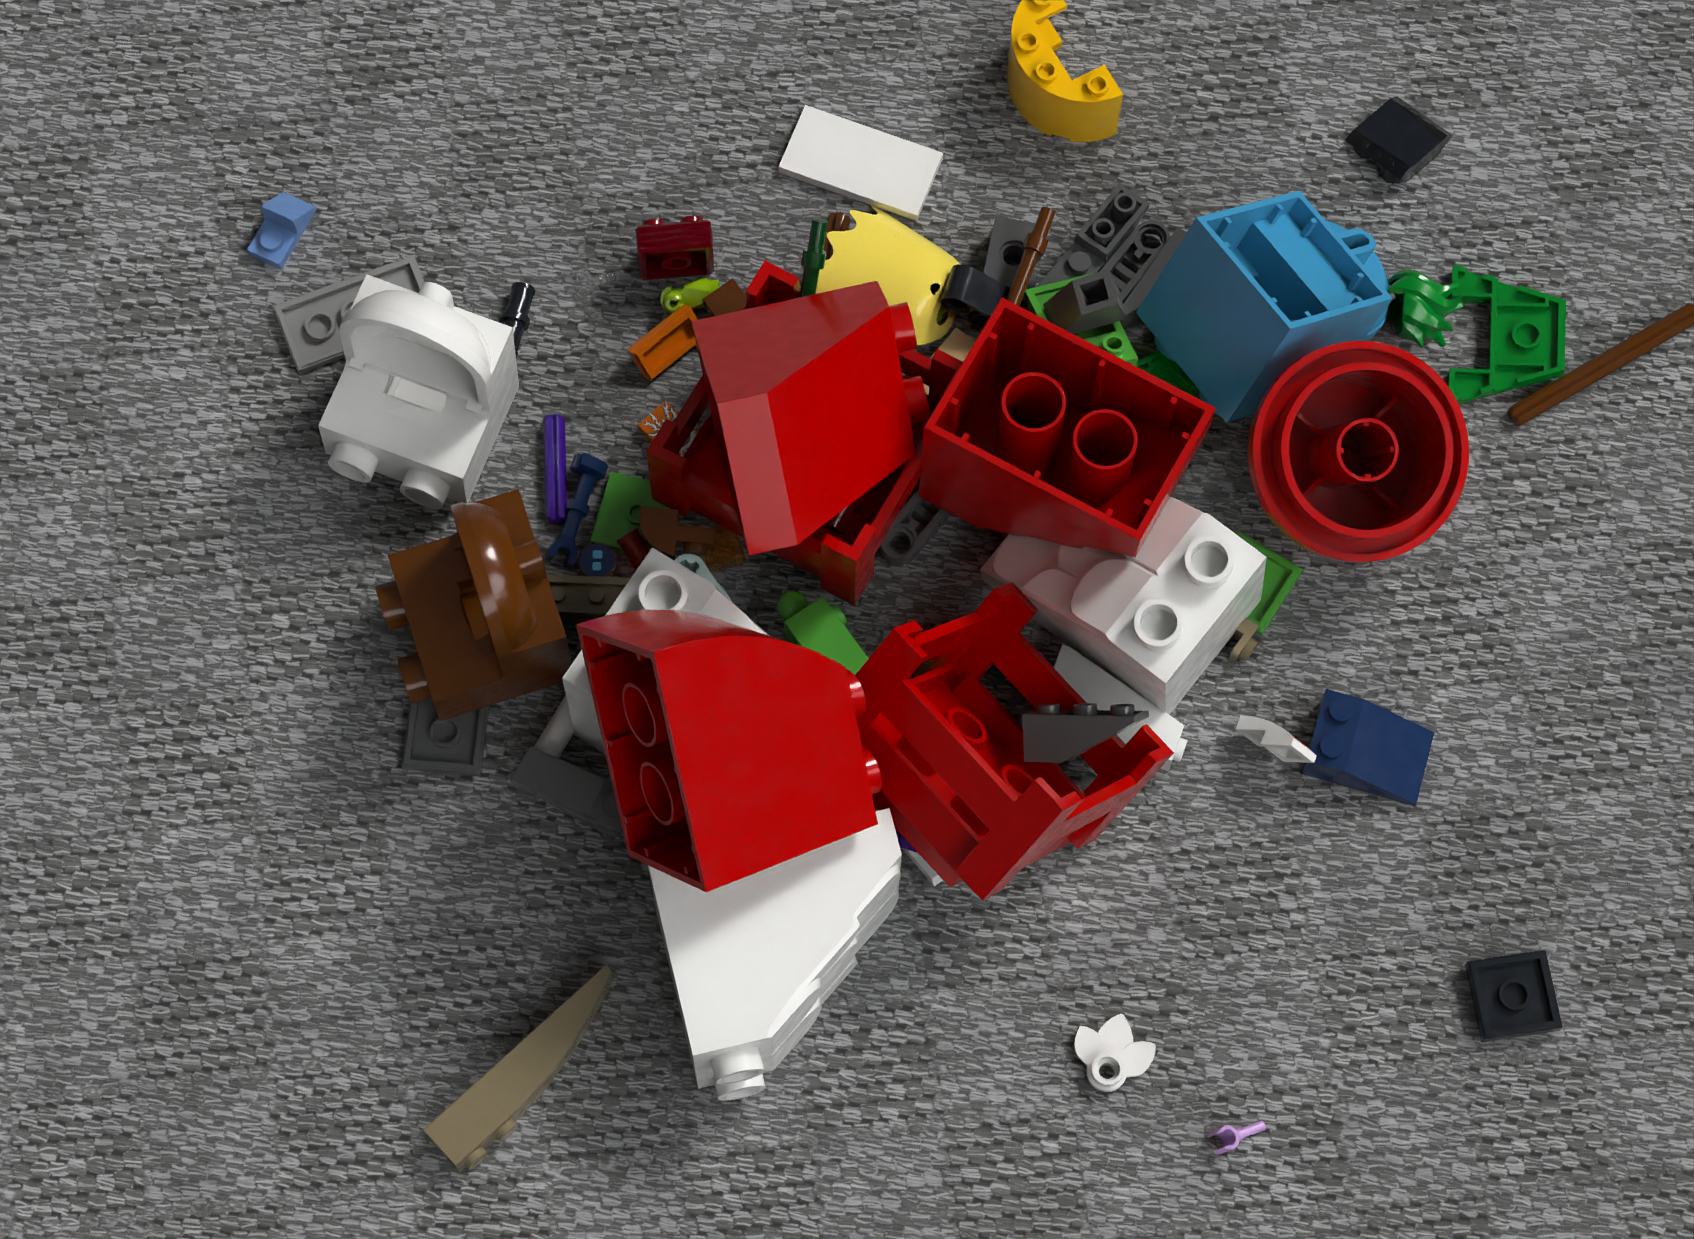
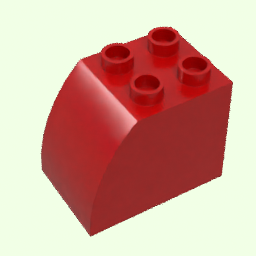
[576,610,882,893]

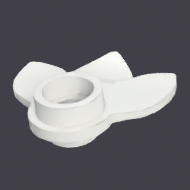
[1074,1014,1156,1092]

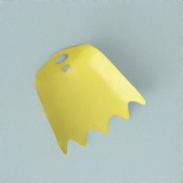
[816,205,961,345]

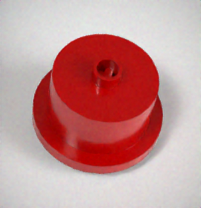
[1248,341,1469,563]

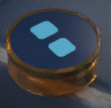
[578,542,617,577]

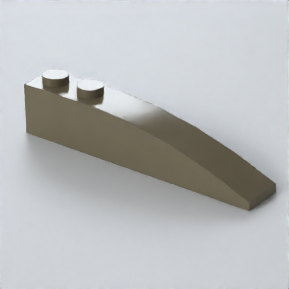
[423,965,614,1173]

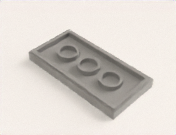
[272,255,425,374]

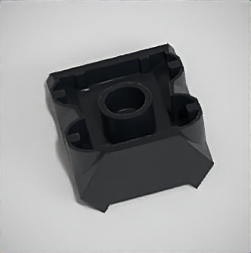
[1345,96,1453,184]

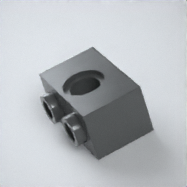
[983,216,1041,289]

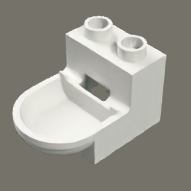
[318,274,519,509]

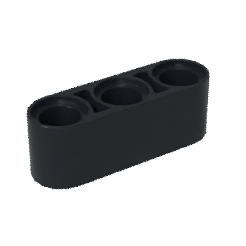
[940,264,1029,329]

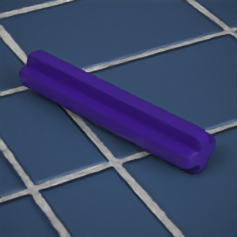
[543,414,567,524]

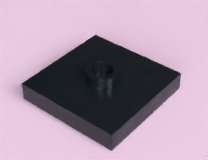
[1465,950,1563,1042]

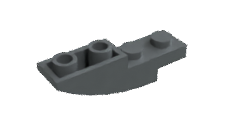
[1037,183,1150,287]

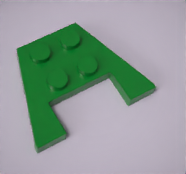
[1448,265,1566,404]

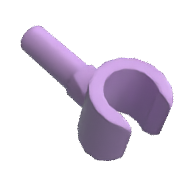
[1207,1121,1266,1155]

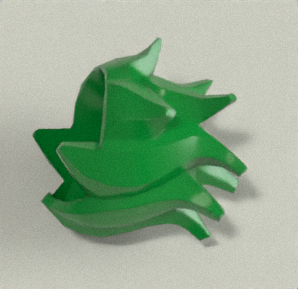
[1386,270,1463,348]

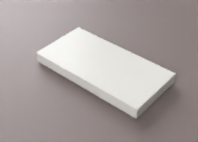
[778,105,943,221]

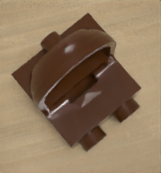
[375,489,572,721]

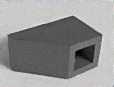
[1043,269,1126,335]

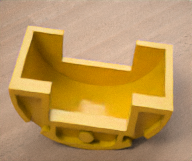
[1007,0,1123,142]

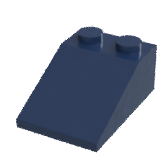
[1301,689,1434,806]

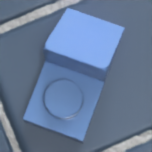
[247,192,317,270]

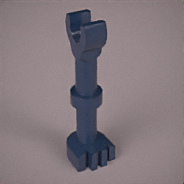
[545,453,608,568]

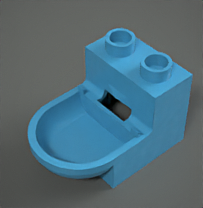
[1136,190,1393,423]

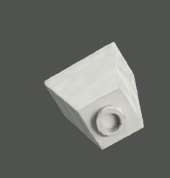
[1054,644,1188,771]

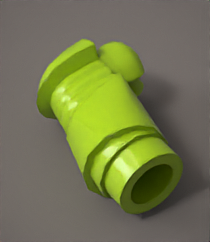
[660,278,720,314]

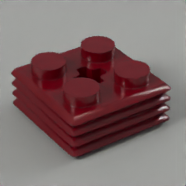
[635,215,714,280]

